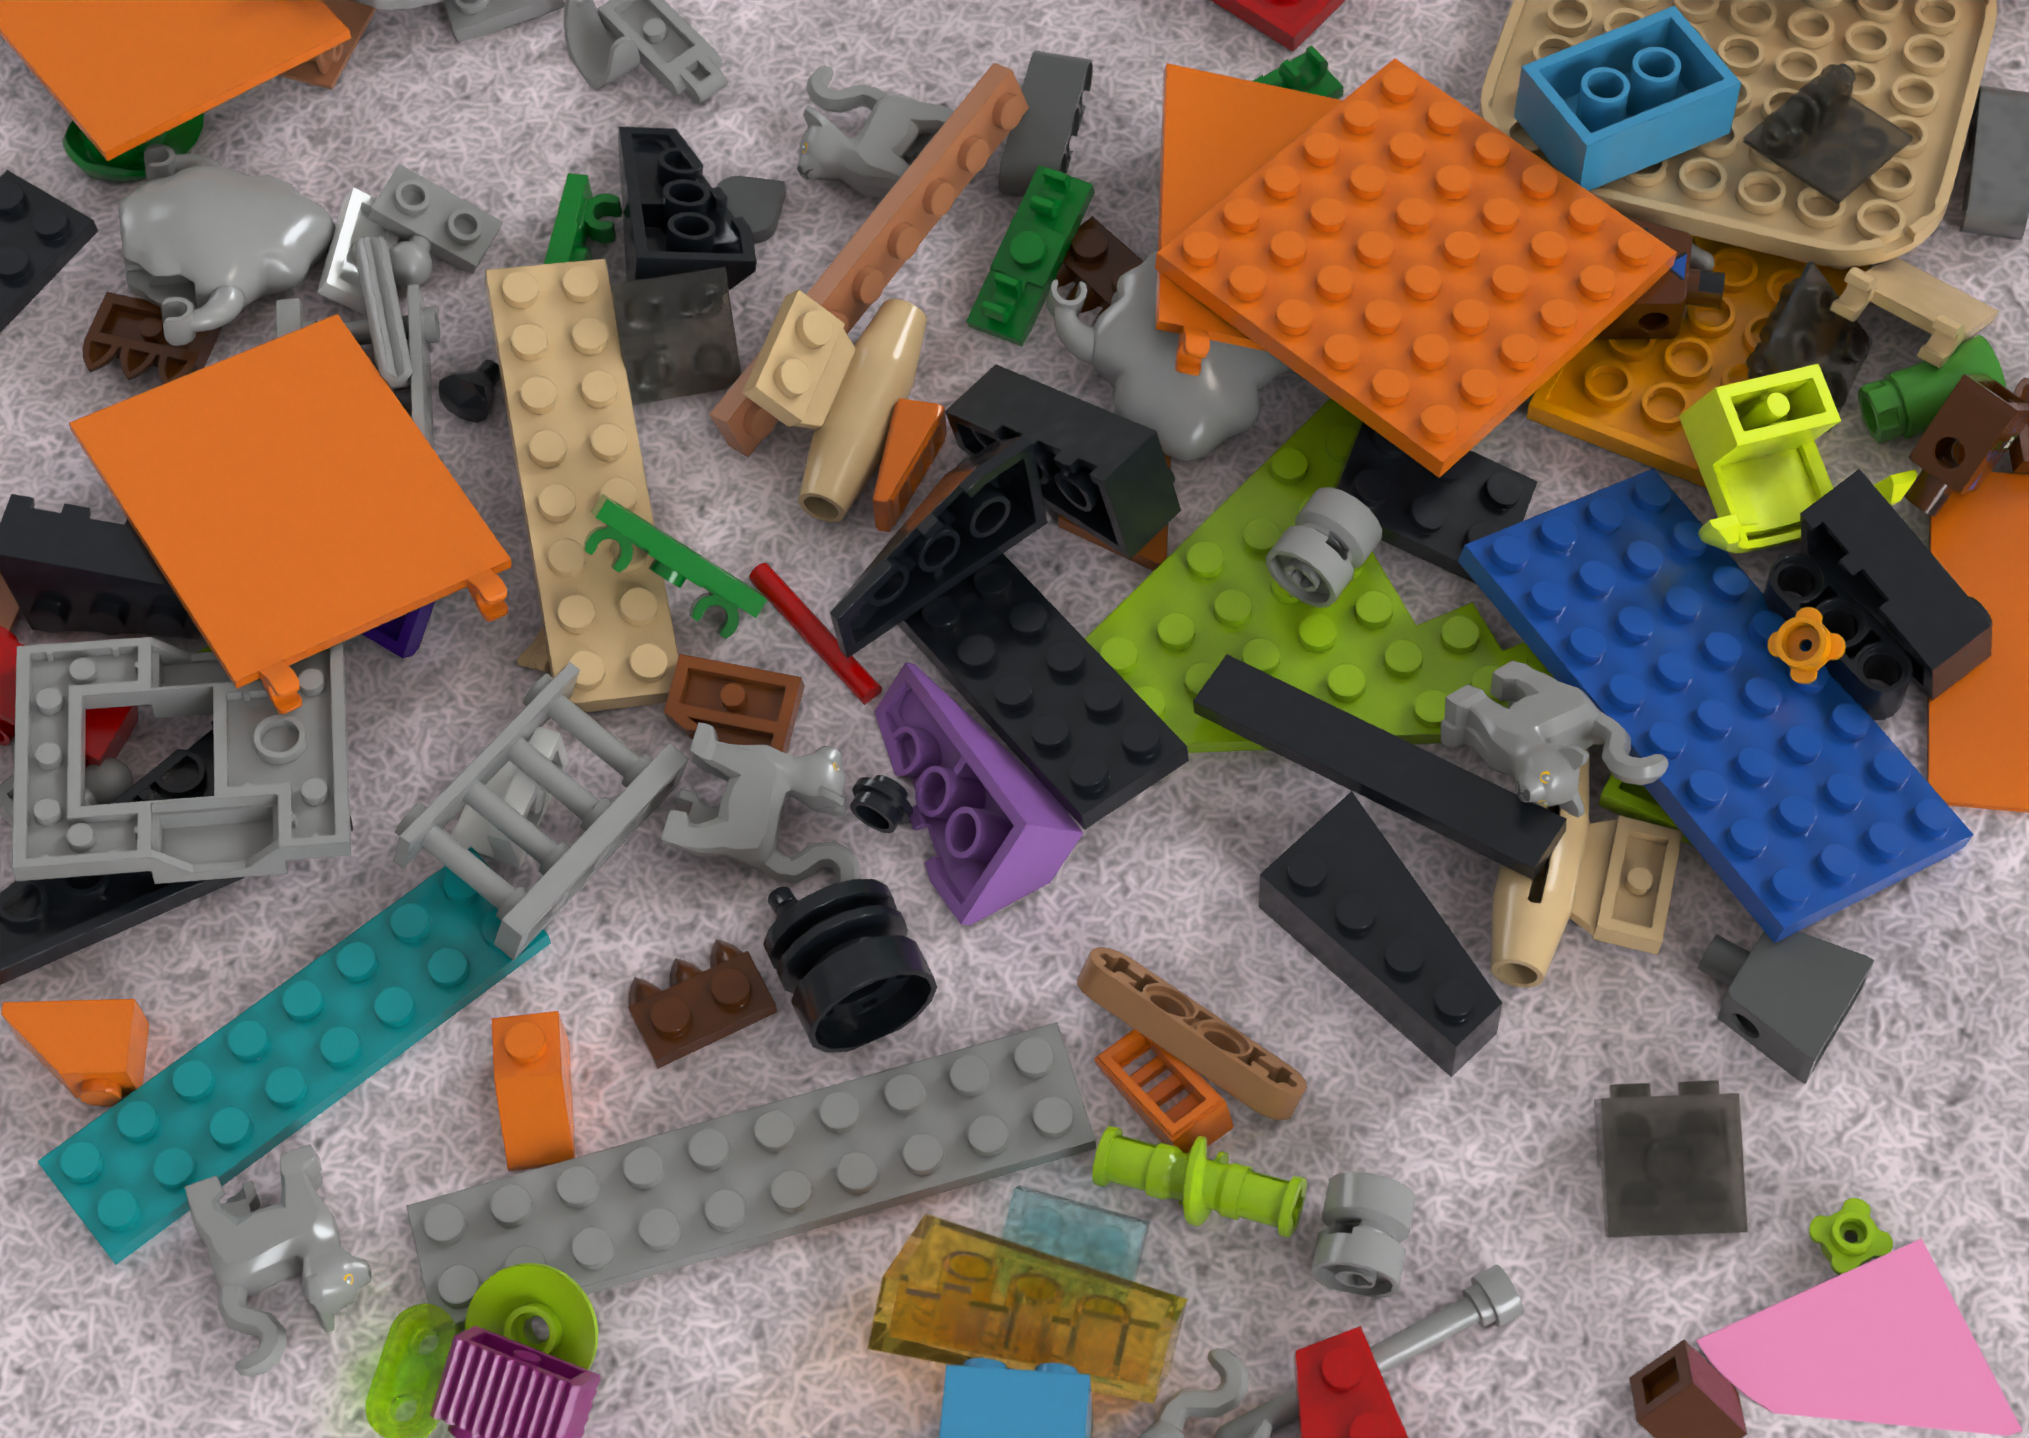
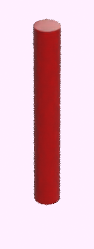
[749,563,882,705]

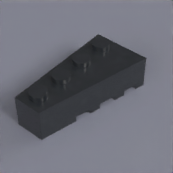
[945,364,1181,559]
[0,494,202,637]
[1258,791,1502,1077]

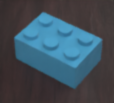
[1514,5,1741,191]

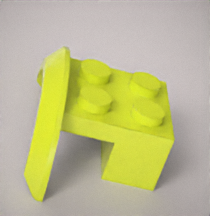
[1679,364,1918,553]

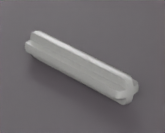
[355,235,412,389]

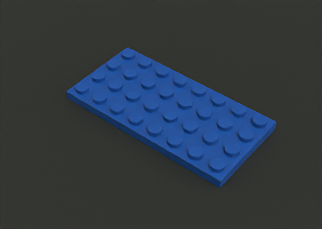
[1457,468,1974,943]

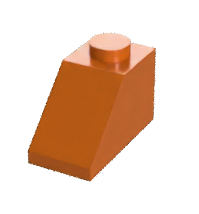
[1,999,150,1107]
[491,1011,575,1171]

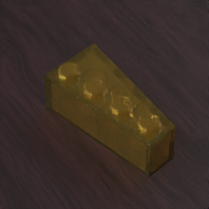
[867,1213,1188,1404]

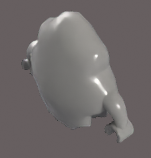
[119,144,336,346]
[1046,250,1292,462]

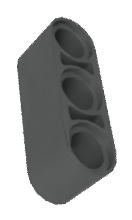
[999,51,1093,197]

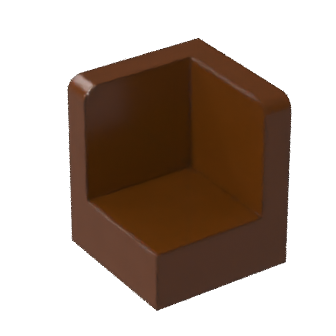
[1629,1340,1747,1438]

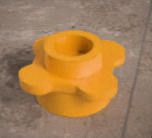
[1767,607,1846,684]

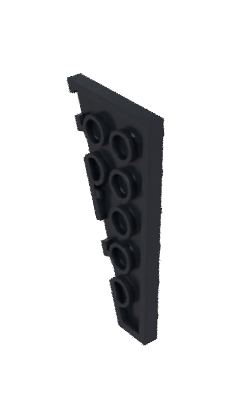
[0,721,353,985]

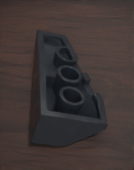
[618,126,757,321]
[830,436,1048,658]

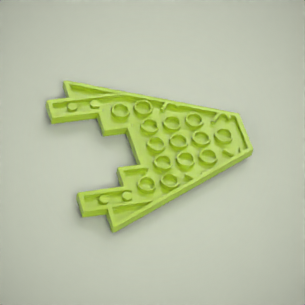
[1085,398,1556,753]

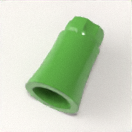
[1858,335,2007,443]

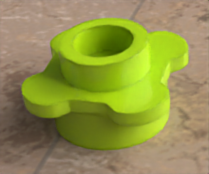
[1809,1198,1893,1275]

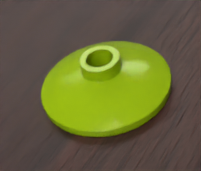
[465,1263,598,1370]

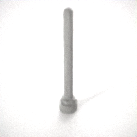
[1215,1264,1524,1438]

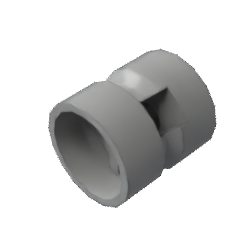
[1266,487,1382,607]
[1311,1172,1416,1298]

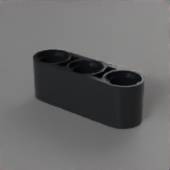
[1763,554,1913,721]

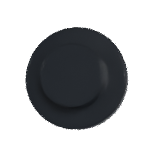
[850,775,913,833]

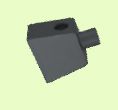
[1698,931,1874,1084]

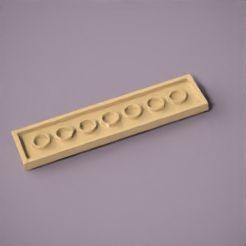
[485,259,679,713]

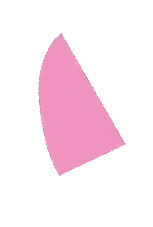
[1696,1238,2023,1436]

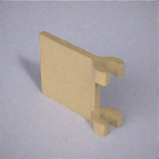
[1830,257,1999,369]

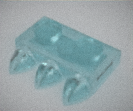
[997,1185,1150,1323]

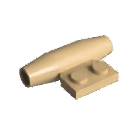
[742,289,927,522]
[1491,750,1683,988]

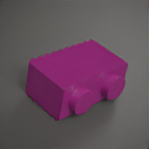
[430,1326,601,1438]

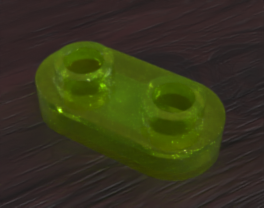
[365,1303,461,1438]

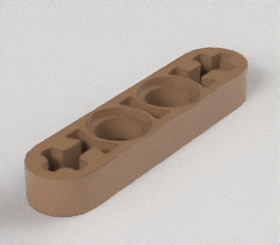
[1077,947,1307,1120]

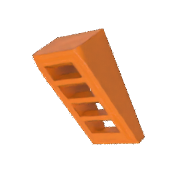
[872,398,947,532]
[1094,1029,1234,1153]

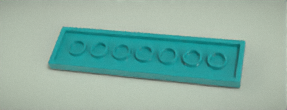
[37,846,551,1265]

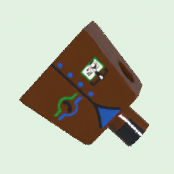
[1593,216,1725,340]
[1904,374,2029,517]

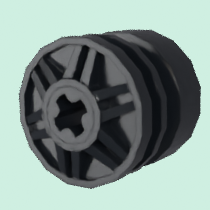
[763,879,937,1053]

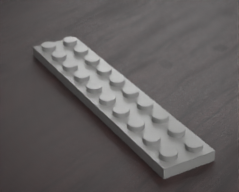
[406,1022,1096,1337]

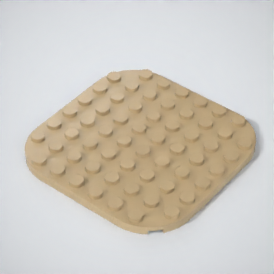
[1479,0,1997,270]

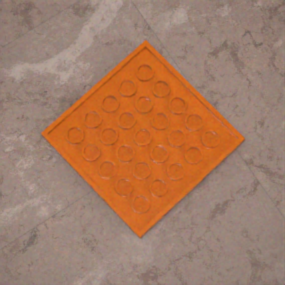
[1155,58,1677,478]

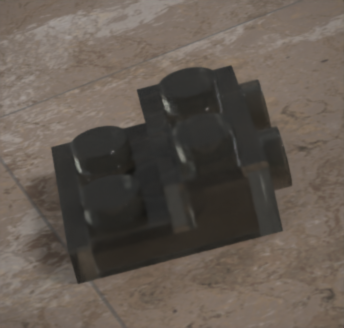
[1594,1080,1748,1237]

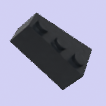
[1800,469,1993,701]

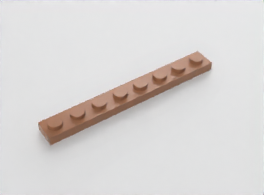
[709,63,1029,457]

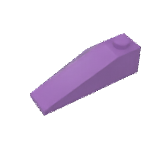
[874,662,1083,925]

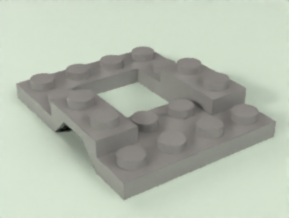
[12,637,351,884]

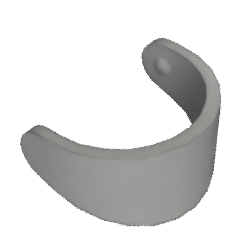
[564,0,640,89]

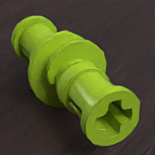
[1092,1126,1307,1238]

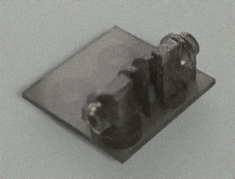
[1742,63,1913,204]
[1746,261,1873,433]
[610,267,741,406]

